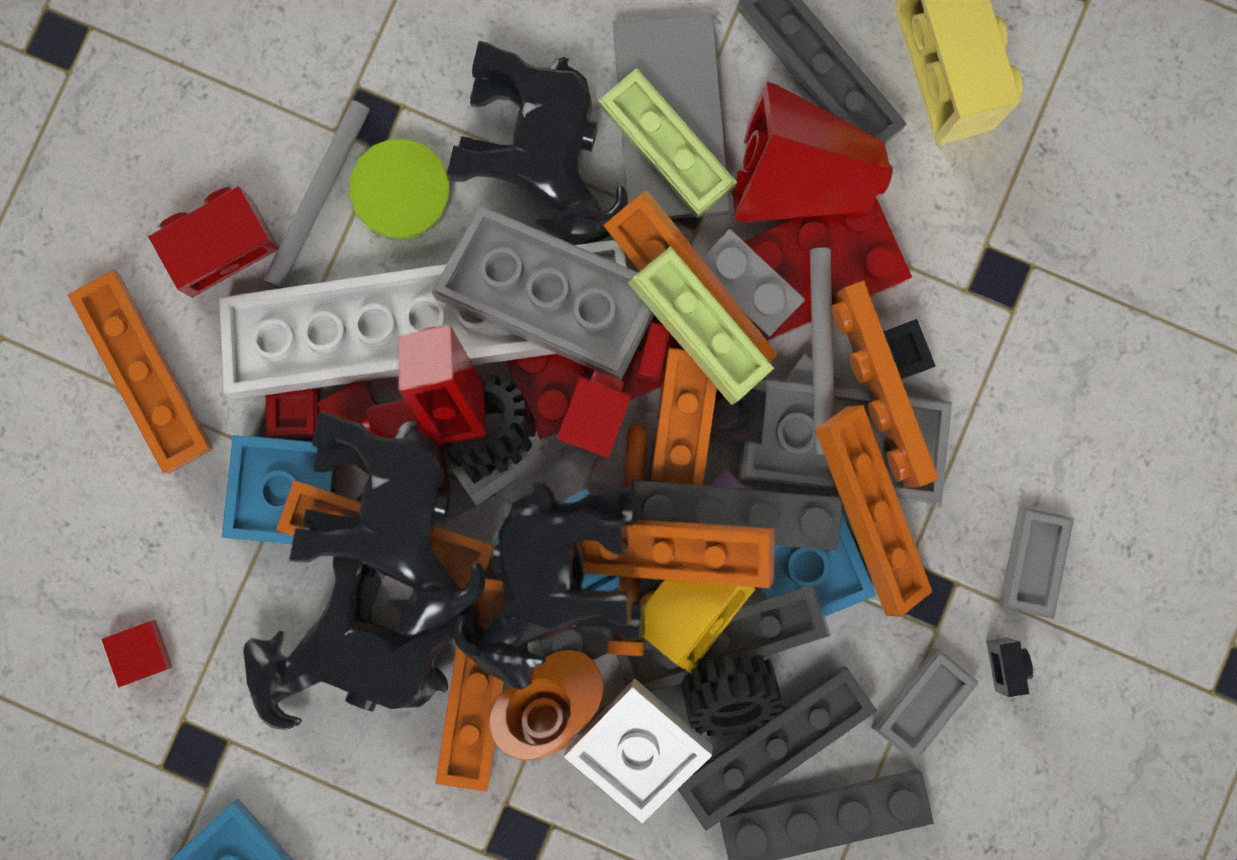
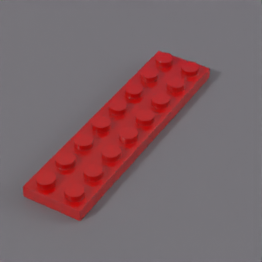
[506,198,912,440]

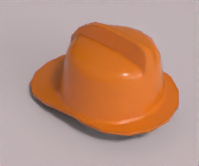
[490,649,603,761]

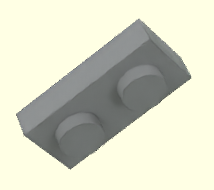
[702,229,805,339]

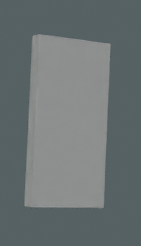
[613,14,730,219]
[432,205,654,381]
[738,377,952,503]

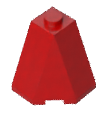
[732,81,893,222]

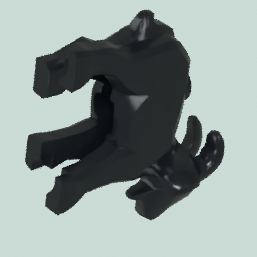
[446,41,628,245]
[289,411,486,636]
[452,482,645,690]
[243,556,469,730]

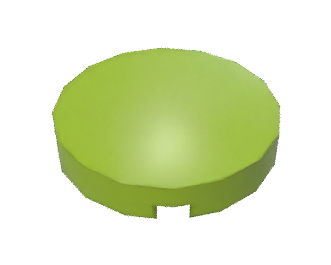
[349,139,451,241]

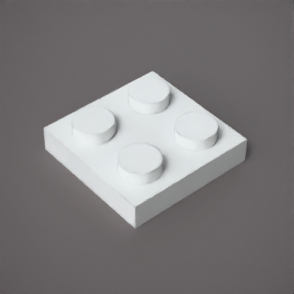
[564,679,713,823]

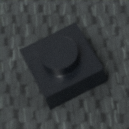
[883,319,936,380]
[709,389,766,444]
[986,638,1033,697]

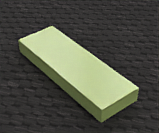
[598,68,737,219]
[628,246,774,405]

